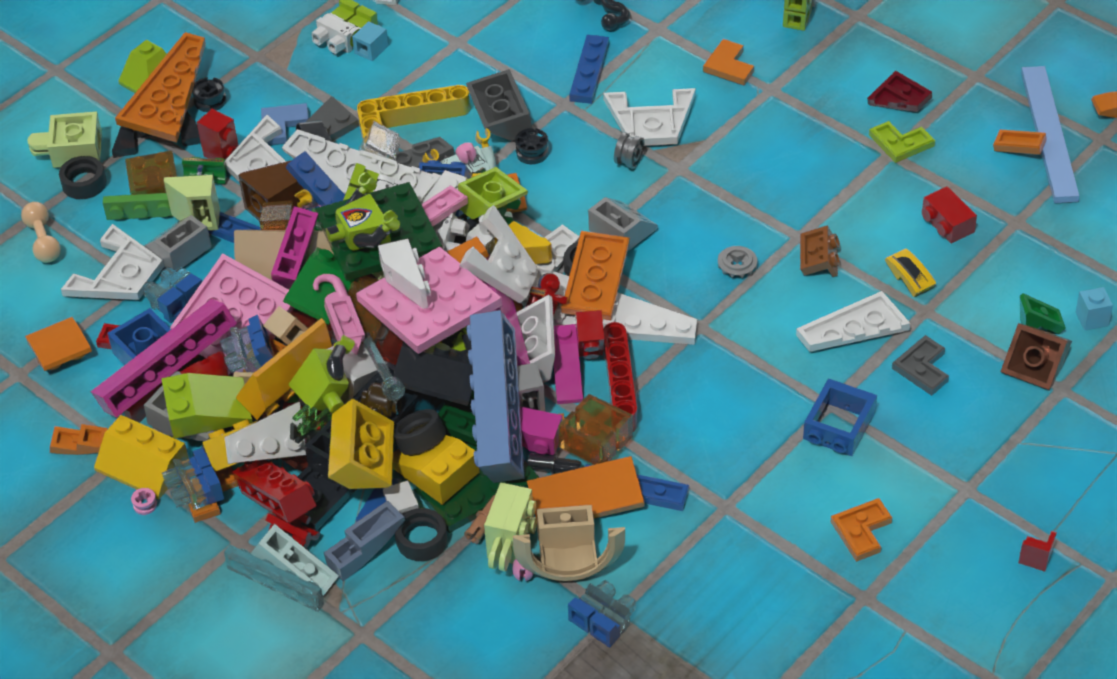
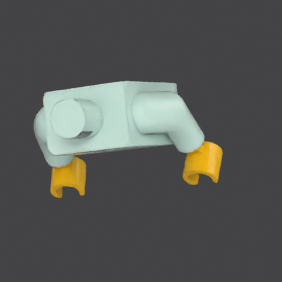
[422,128,496,178]

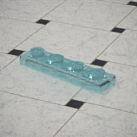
[224,545,324,612]

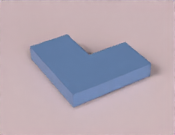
[261,103,309,145]

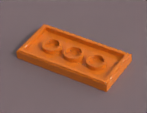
[561,231,630,321]
[527,456,645,519]

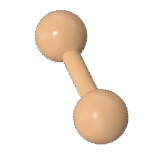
[21,202,61,263]

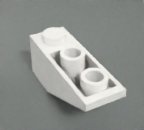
[378,239,431,309]

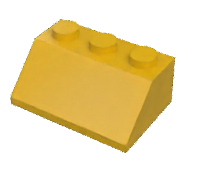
[328,399,394,489]
[94,415,190,500]

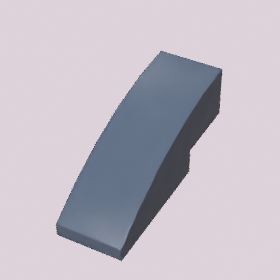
[324,501,405,581]

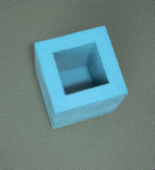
[352,21,388,61]
[1075,287,1113,330]

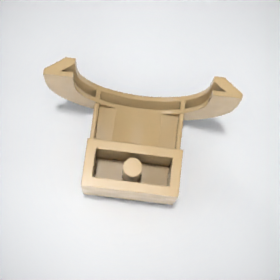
[513,505,625,581]

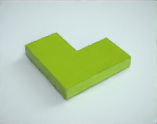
[869,121,935,163]

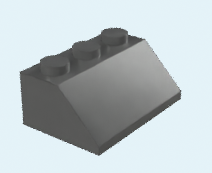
[466,69,533,141]

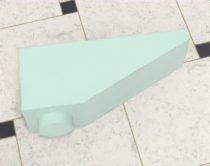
[250,524,339,597]

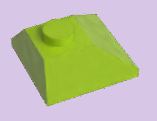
[118,40,167,93]
[458,167,528,219]

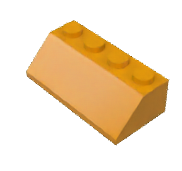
[235,318,332,420]

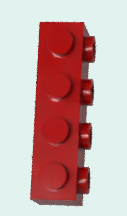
[232,460,316,523]

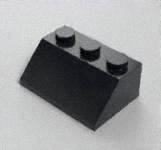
[391,341,473,406]

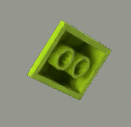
[161,373,252,439]

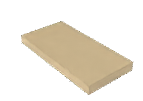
[234,230,334,280]

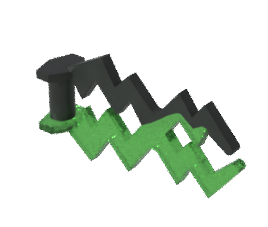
[290,404,332,444]

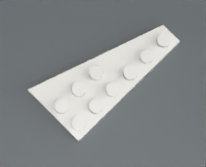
[282,129,441,203]
[553,271,697,345]

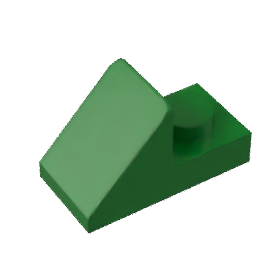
[1020,293,1066,334]

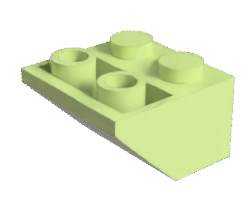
[164,175,220,230]

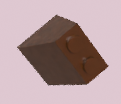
[238,160,304,230]

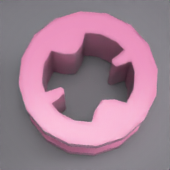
[131,488,157,515]

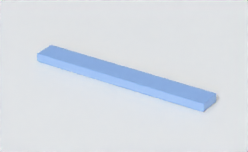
[1021,66,1079,203]

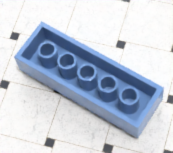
[467,310,524,483]

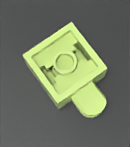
[27,111,102,168]
[484,482,537,572]

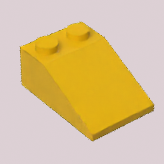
[392,435,479,504]

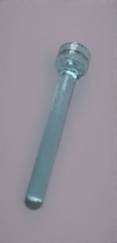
[363,331,405,401]

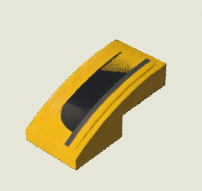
[885,249,937,297]

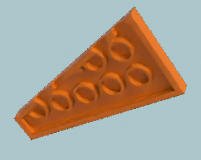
[115,32,206,143]

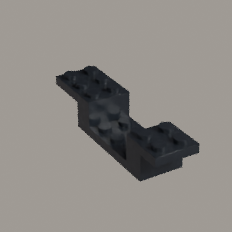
[297,362,444,531]

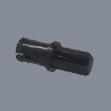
[528,453,582,475]

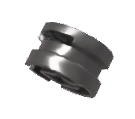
[614,132,645,169]

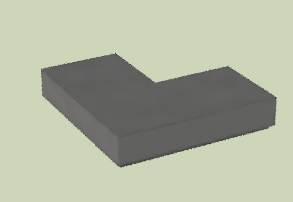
[892,335,949,396]

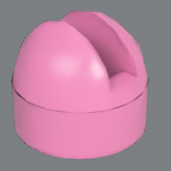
[455,142,477,164]
[512,559,533,581]

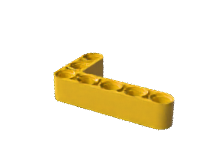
[357,85,471,157]

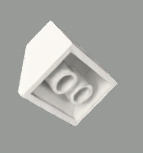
[516,295,555,383]

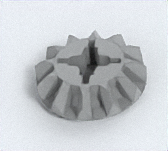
[718,246,757,278]

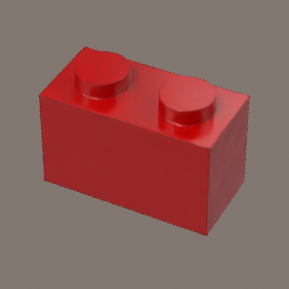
[197,109,239,160]
[922,186,977,244]
[575,310,605,359]

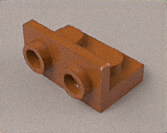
[800,225,840,277]

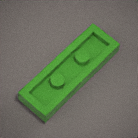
[103,193,173,220]

